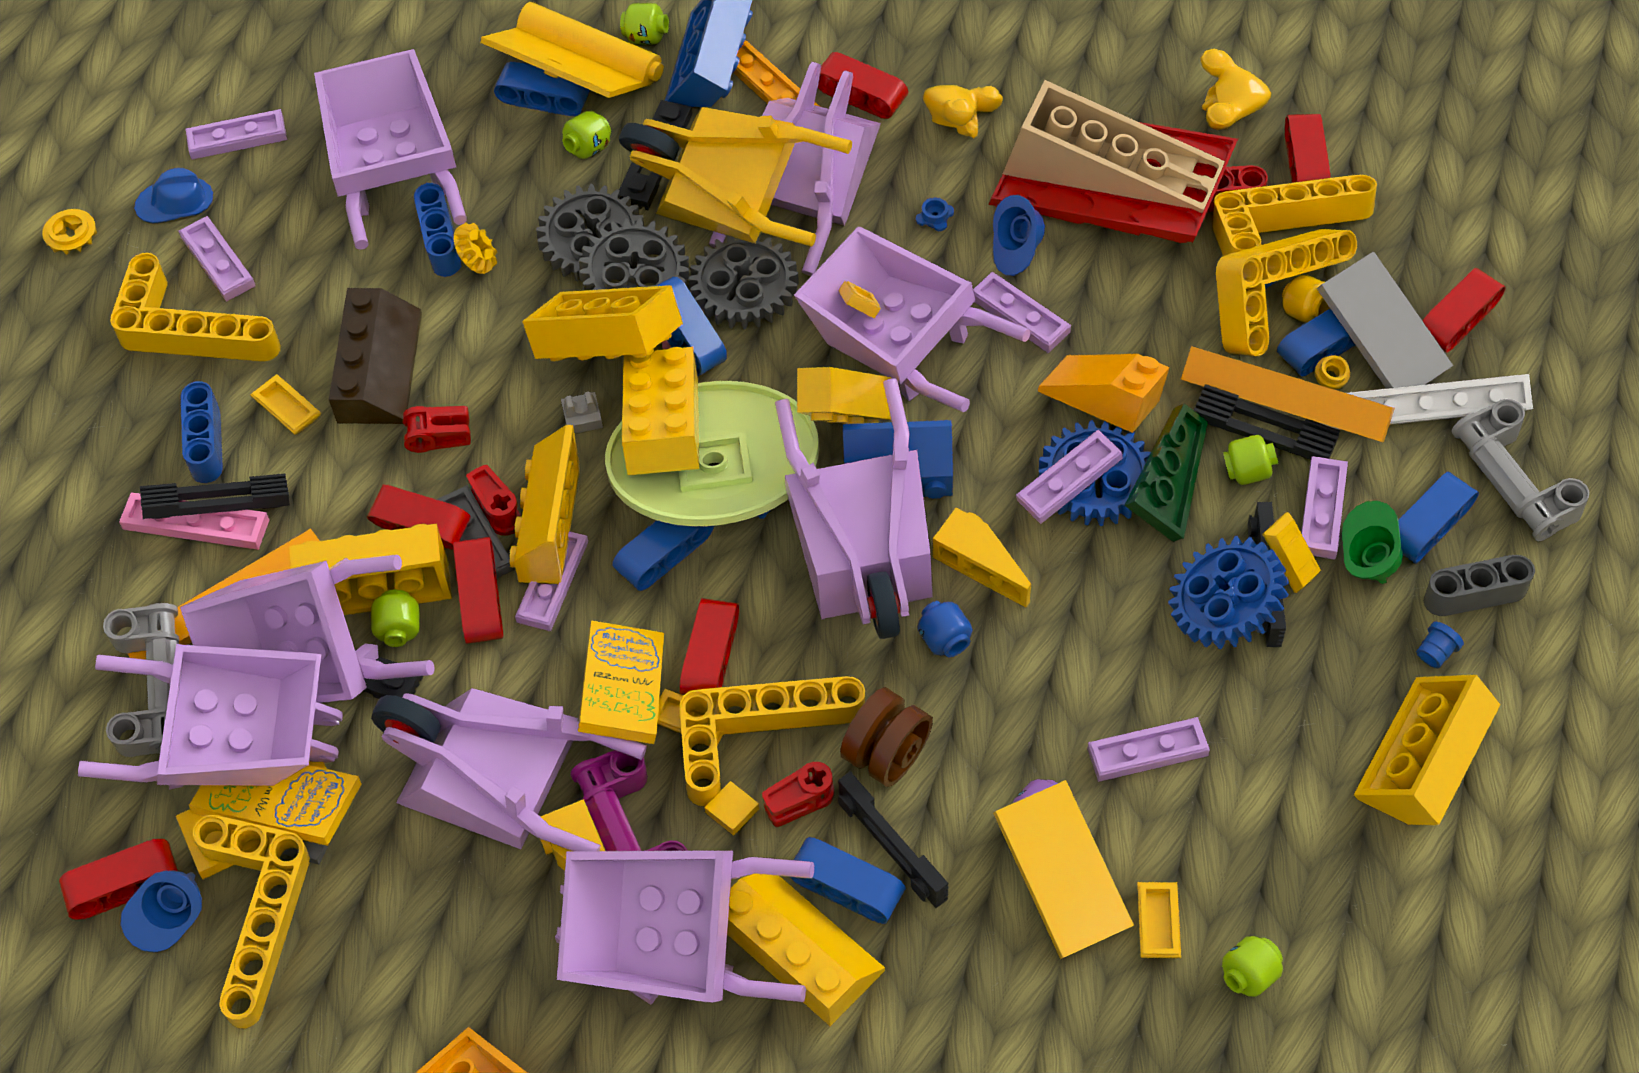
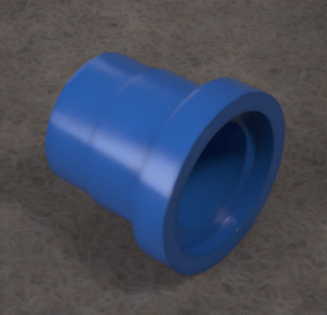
[1416,621,1464,669]

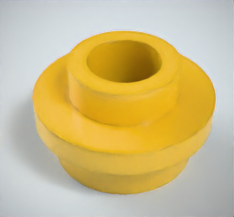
[1314,355,1350,390]

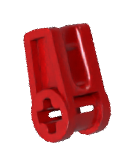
[403,406,471,453]
[466,465,521,536]
[762,761,835,827]

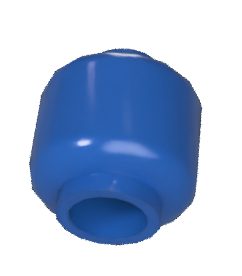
[917,601,973,658]

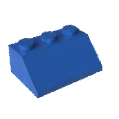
[843,420,953,499]

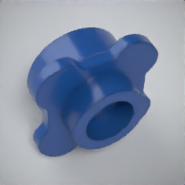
[916,197,954,231]

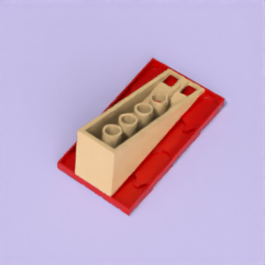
[988,80,1238,243]

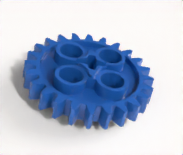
[1038,420,1151,526]
[1168,536,1289,649]

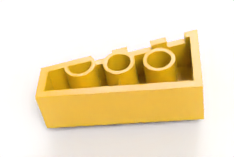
[797,367,892,424]

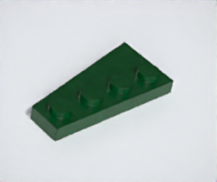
[1124,403,1208,542]

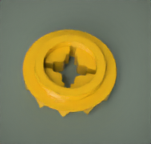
[42,209,97,255]
[454,222,498,274]

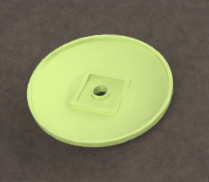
[605,381,819,526]

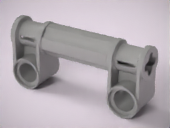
[1452,399,1589,541]
[103,603,179,757]

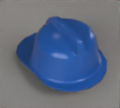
[134,168,213,223]
[993,195,1045,276]
[121,870,202,952]

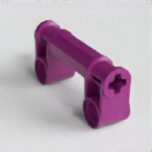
[570,750,688,851]

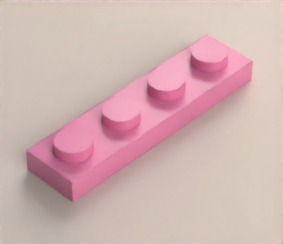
[119,492,269,550]

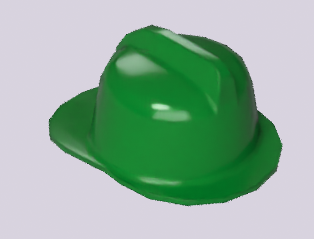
[1342,500,1403,584]

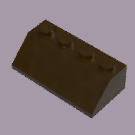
[329,288,422,424]

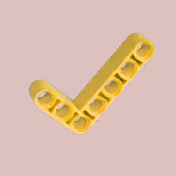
[1212,175,1377,256]
[1216,229,1357,356]
[110,253,281,361]
[679,676,865,806]
[192,815,310,1029]

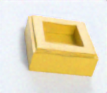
[838,281,881,319]
[704,781,760,836]

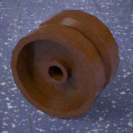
[840,687,933,787]

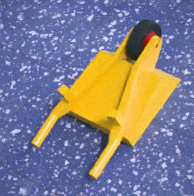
[619,107,852,247]

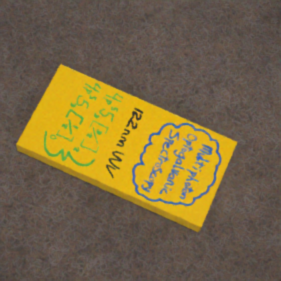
[578,620,664,744]
[189,765,362,846]

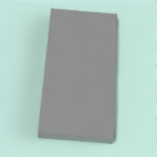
[1317,251,1453,389]

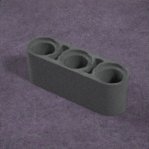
[1423,555,1535,616]

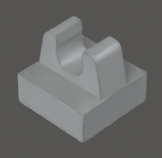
[561,392,603,434]

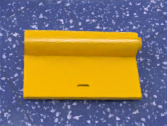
[480,2,664,98]

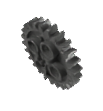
[536,184,644,281]
[579,218,689,291]
[688,235,799,329]

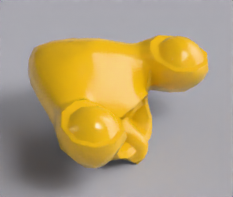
[1200,49,1272,130]
[923,85,1003,139]

